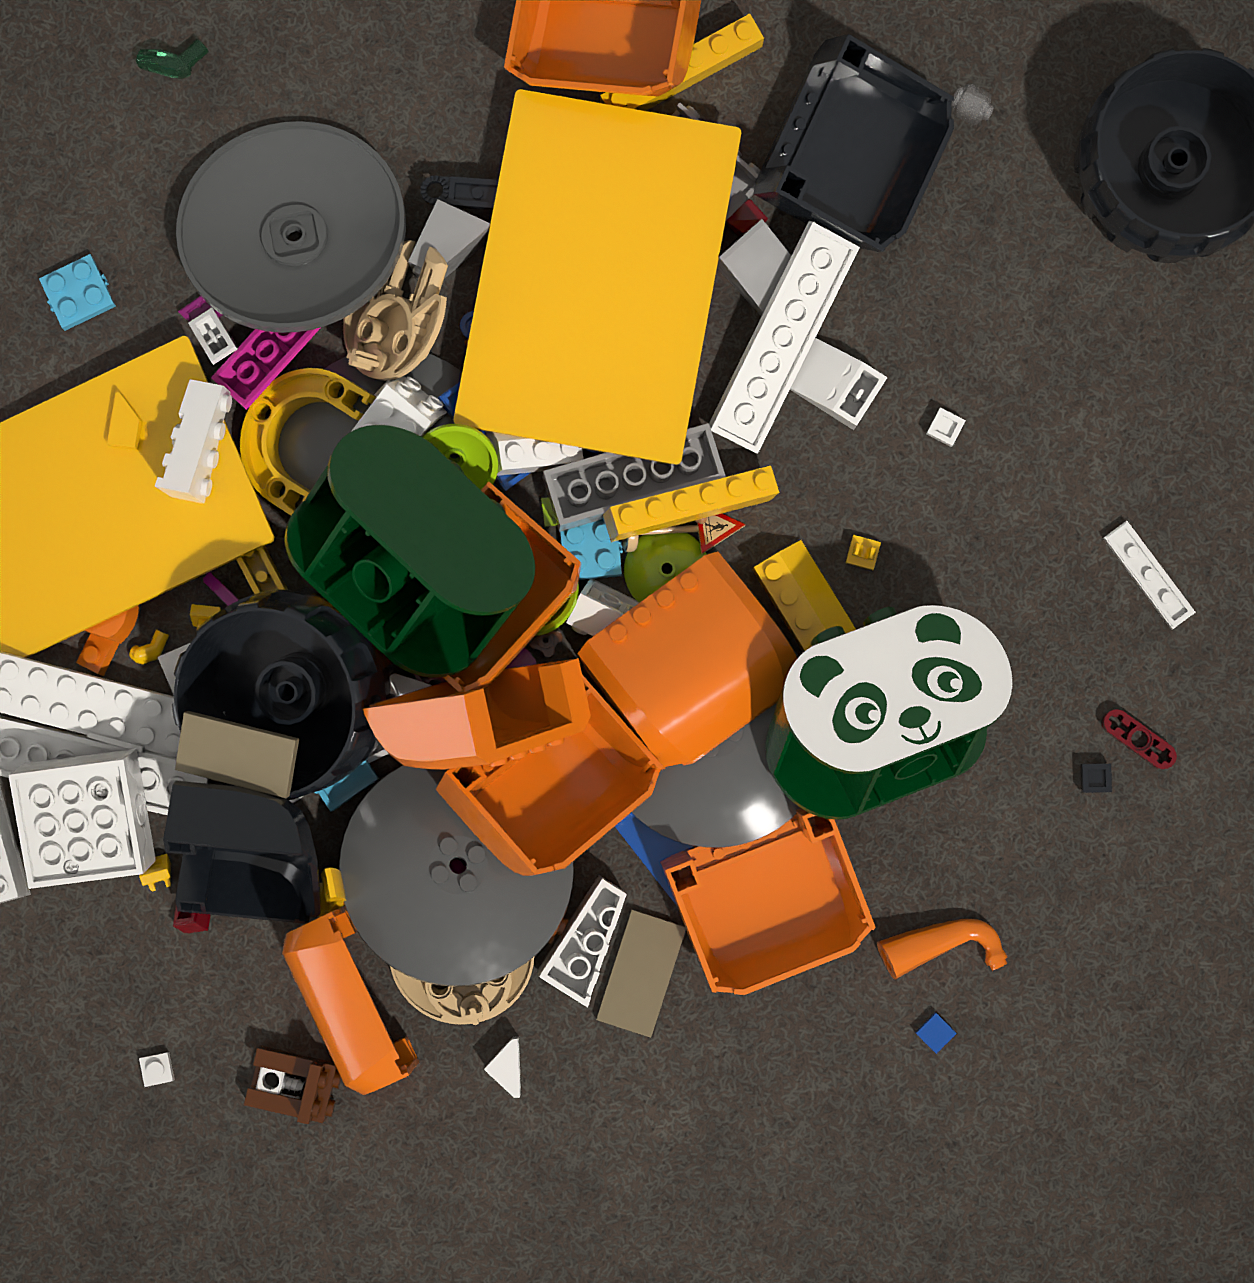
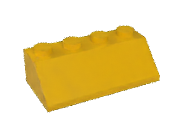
[752,540,856,653]

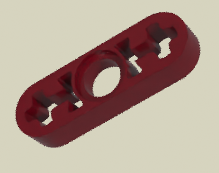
[1102,709,1177,769]

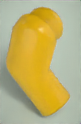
[129,630,169,664]

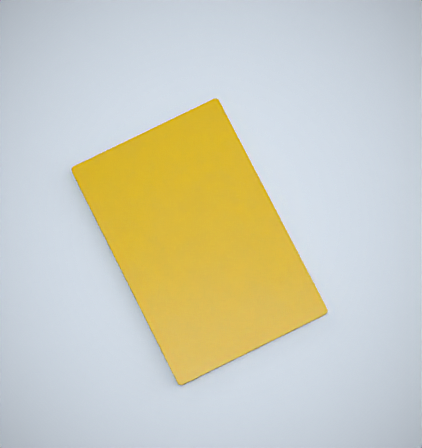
[453,89,741,465]
[0,336,274,658]

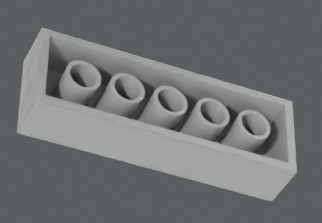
[543,423,726,532]

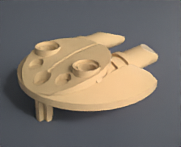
[343,240,448,381]
[390,957,534,1025]

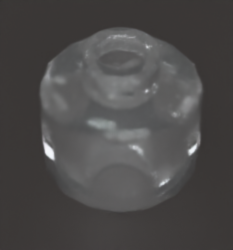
[952,83,994,126]

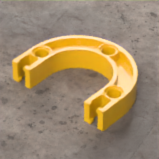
[240,368,377,516]

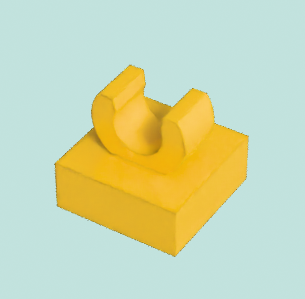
[845,535,881,571]
[190,604,221,628]
[139,854,171,891]

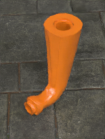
[877,919,1007,979]

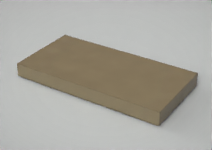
[175,711,299,798]
[596,910,686,1038]

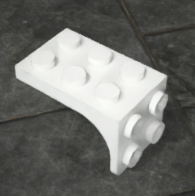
[352,376,447,437]

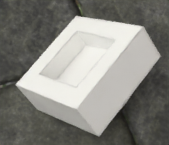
[926,408,966,447]
[139,1052,175,1087]

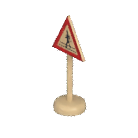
[622,514,746,555]

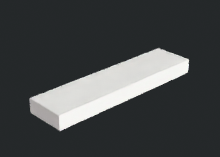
[1103,521,1196,630]

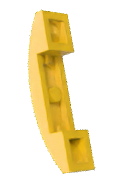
[318,868,346,917]

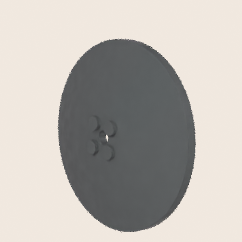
[176,121,406,333]
[339,765,573,987]

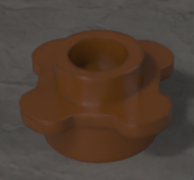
[529,631,563,657]

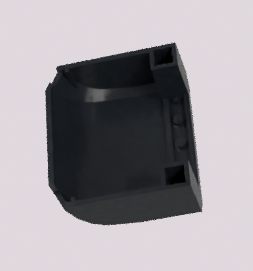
[753,34,954,252]
[163,780,322,924]

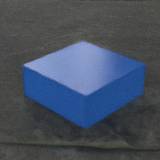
[915,1012,957,1054]

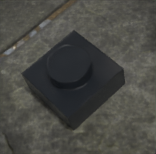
[1081,763,1112,793]

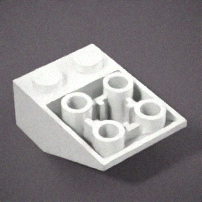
[790,338,887,430]

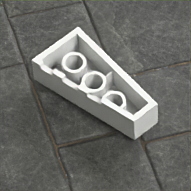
[155,379,232,504]
[537,875,626,1008]

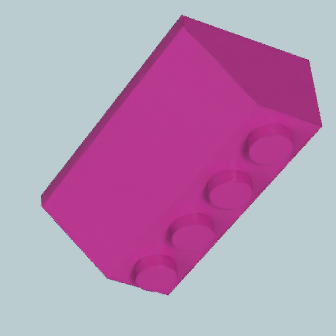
[211,327,321,410]

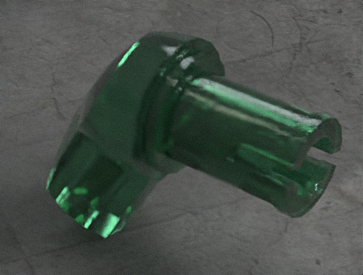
[136,39,209,79]

